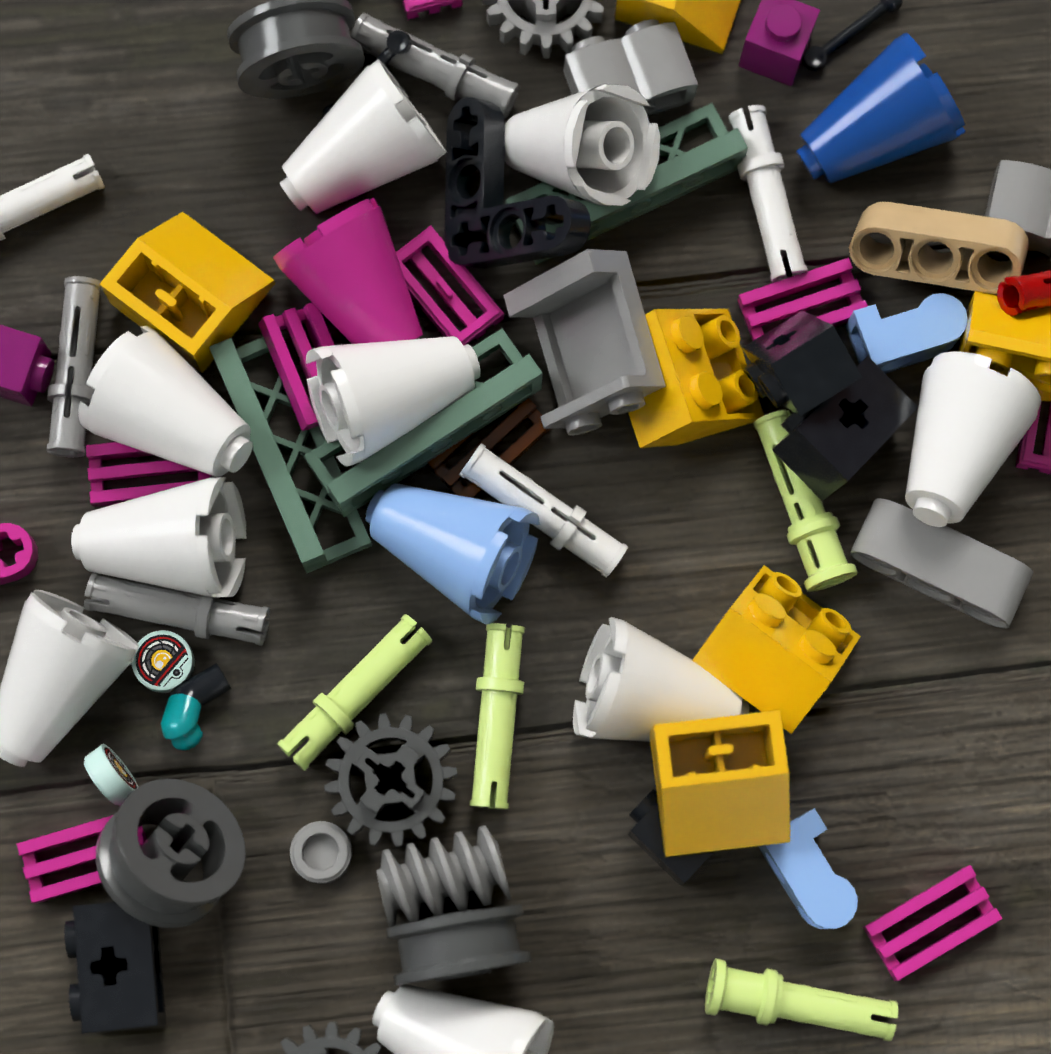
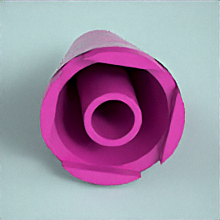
[273,197,423,344]

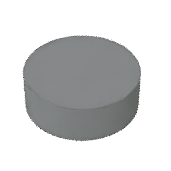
[290,821,353,884]

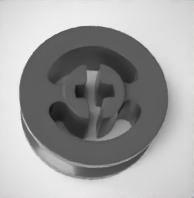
[227,0,365,99]
[96,779,246,928]
[386,905,532,986]

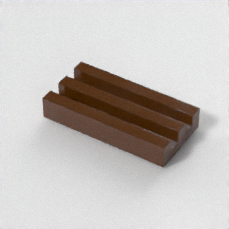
[426,398,550,499]

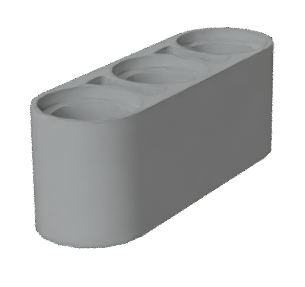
[850,498,1033,628]

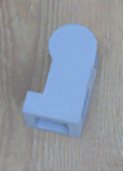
[845,293,968,373]
[758,808,858,929]

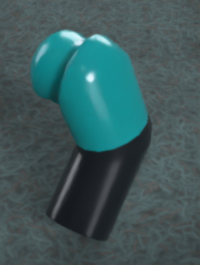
[161,663,232,751]

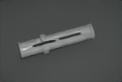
[350,13,520,119]
[46,276,102,458]
[84,572,270,646]

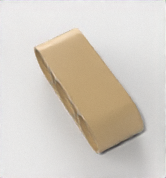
[849,202,1029,294]

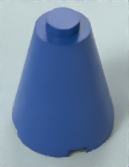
[796,32,966,184]

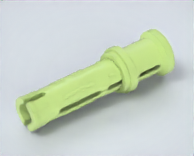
[753,409,858,592]
[705,958,898,1041]

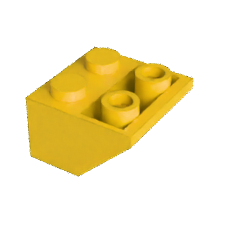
[100,212,276,373]
[958,291,1051,402]
[628,309,764,448]
[692,565,861,734]
[649,710,790,857]

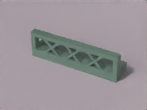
[505,103,748,265]
[304,328,543,517]
[209,337,372,574]

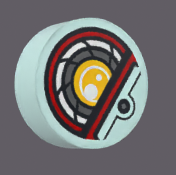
[132,630,195,693]
[84,744,138,806]

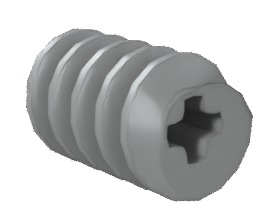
[376,825,511,928]

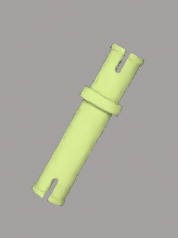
[277,614,433,771]
[469,623,525,809]

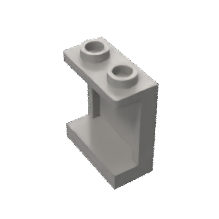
[503,249,666,435]

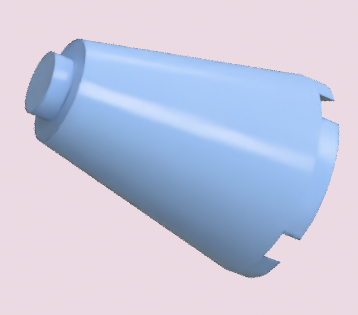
[366,483,540,624]

